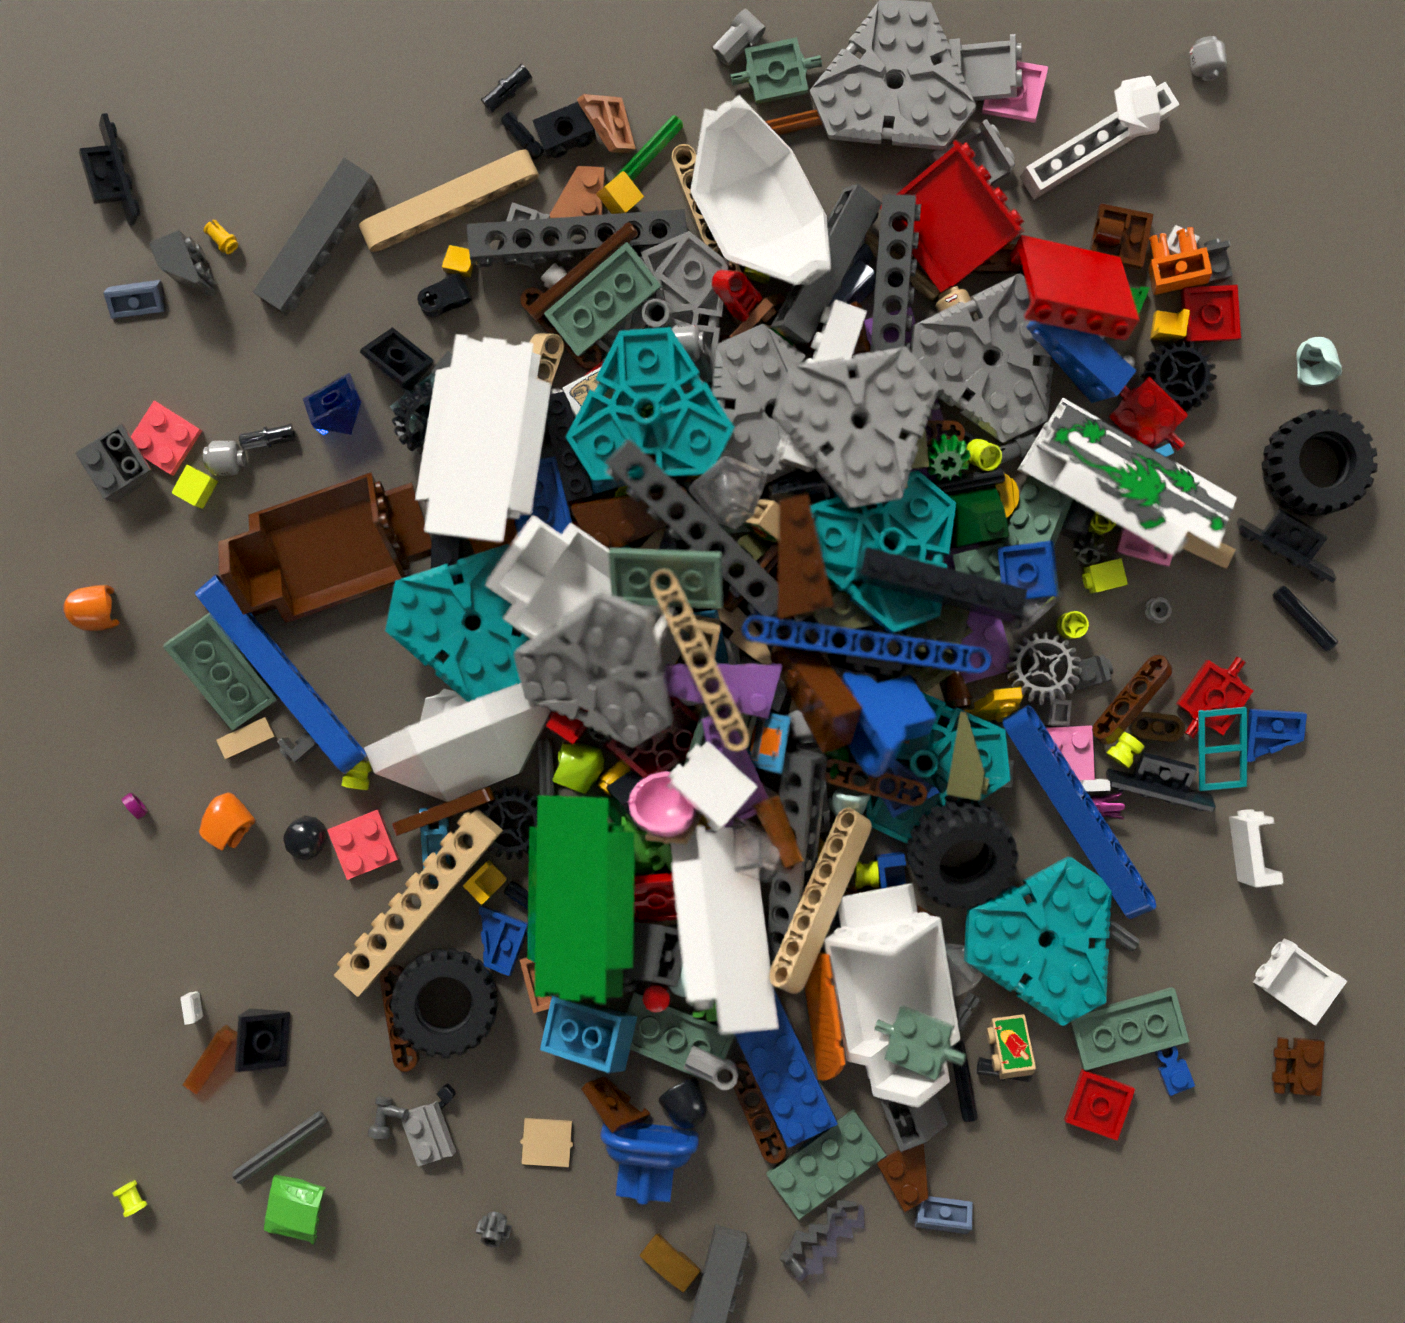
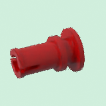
[643,984,670,1013]

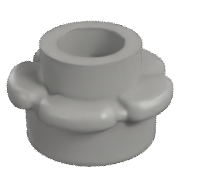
[1145,597,1172,623]

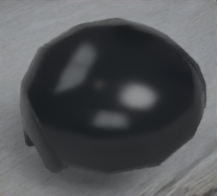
[283,816,328,860]

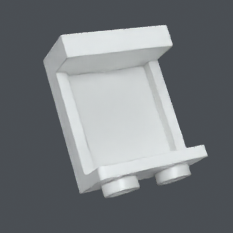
[667,741,757,832]
[1229,809,1283,887]
[1253,939,1347,1026]

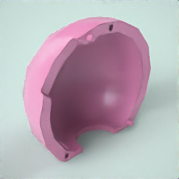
[629,772,697,837]

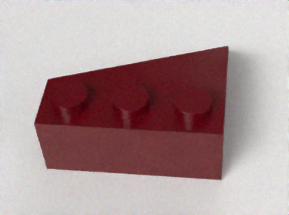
[603,695,699,779]

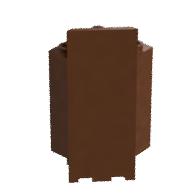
[218,472,431,623]

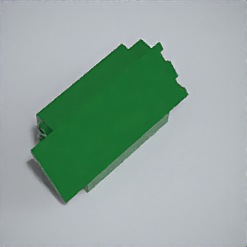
[527,795,635,1003]

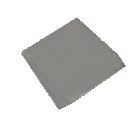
[1037,698,1072,727]

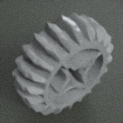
[1006,632,1082,705]

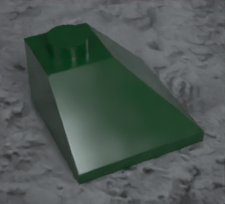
[946,486,1009,549]

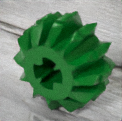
[927,434,971,482]

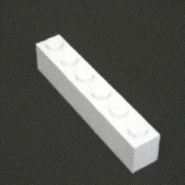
[1020,82,1180,200]
[777,300,866,472]

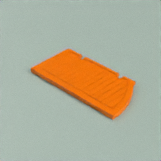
[805,952,846,1081]

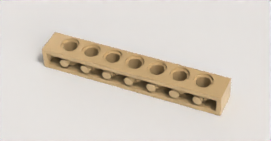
[334,809,503,997]

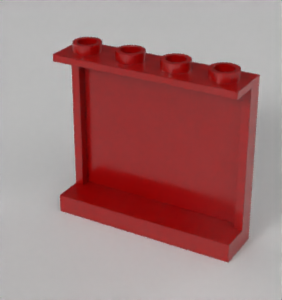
[880,140,1025,293]
[1010,235,1139,341]

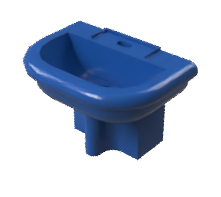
[842,672,936,777]
[600,1123,699,1204]

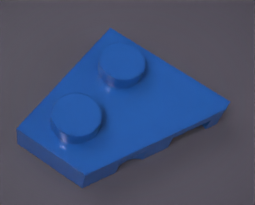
[1247,709,1307,762]
[879,760,939,818]
[479,905,528,976]

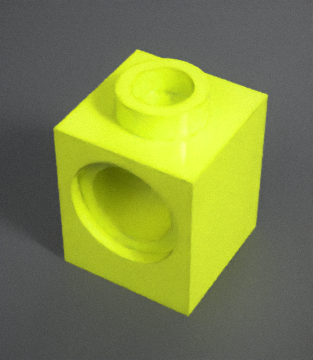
[1082,558,1128,594]

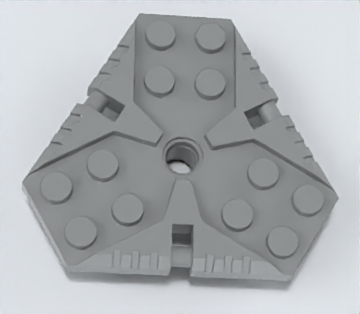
[810,0,976,150]
[596,231,730,393]
[910,273,1053,443]
[712,324,855,493]
[772,347,939,508]
[514,591,673,748]

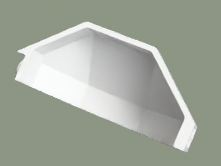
[690,95,831,285]
[364,683,551,802]

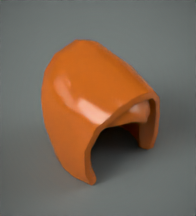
[63,585,120,631]
[199,792,256,851]

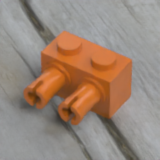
[1148,227,1212,295]

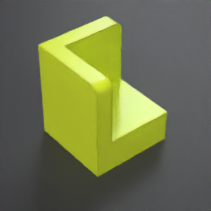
[172,465,218,509]

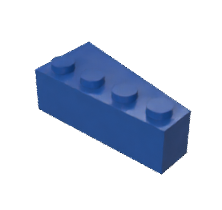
[1026,321,1136,403]

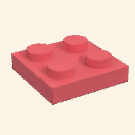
[131,401,202,476]
[327,809,399,880]

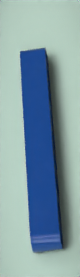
[195,574,367,774]
[741,616,991,674]
[1003,706,1156,919]

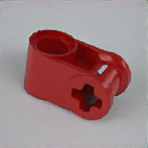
[711,270,763,322]

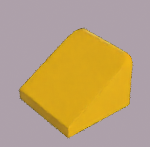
[442,245,473,278]

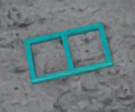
[1198,707,1247,792]

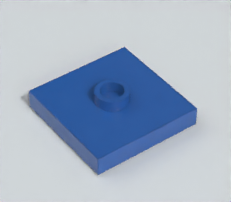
[998,541,1059,600]

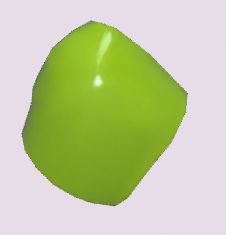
[552,742,604,794]

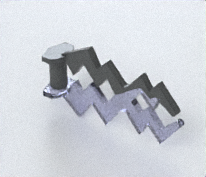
[780,1199,864,1281]

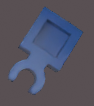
[1155,1046,1195,1096]

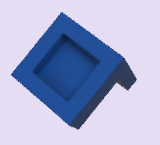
[875,852,906,889]

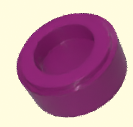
[122,793,148,819]

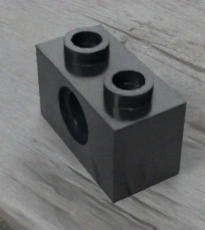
[532,101,596,159]

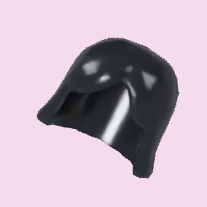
[658,1078,708,1129]

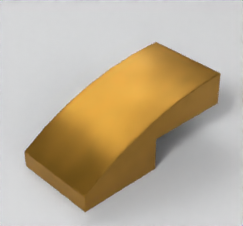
[639,1233,702,1293]

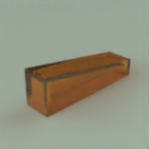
[752,795,804,867]
[183,1024,237,1094]

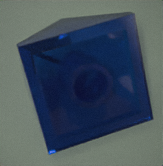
[303,373,361,435]

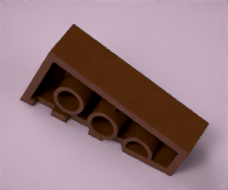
[571,484,687,550]
[778,494,833,619]
[770,633,862,754]

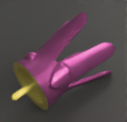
[1090,791,1125,820]

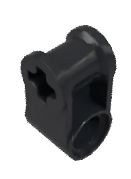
[417,273,473,317]

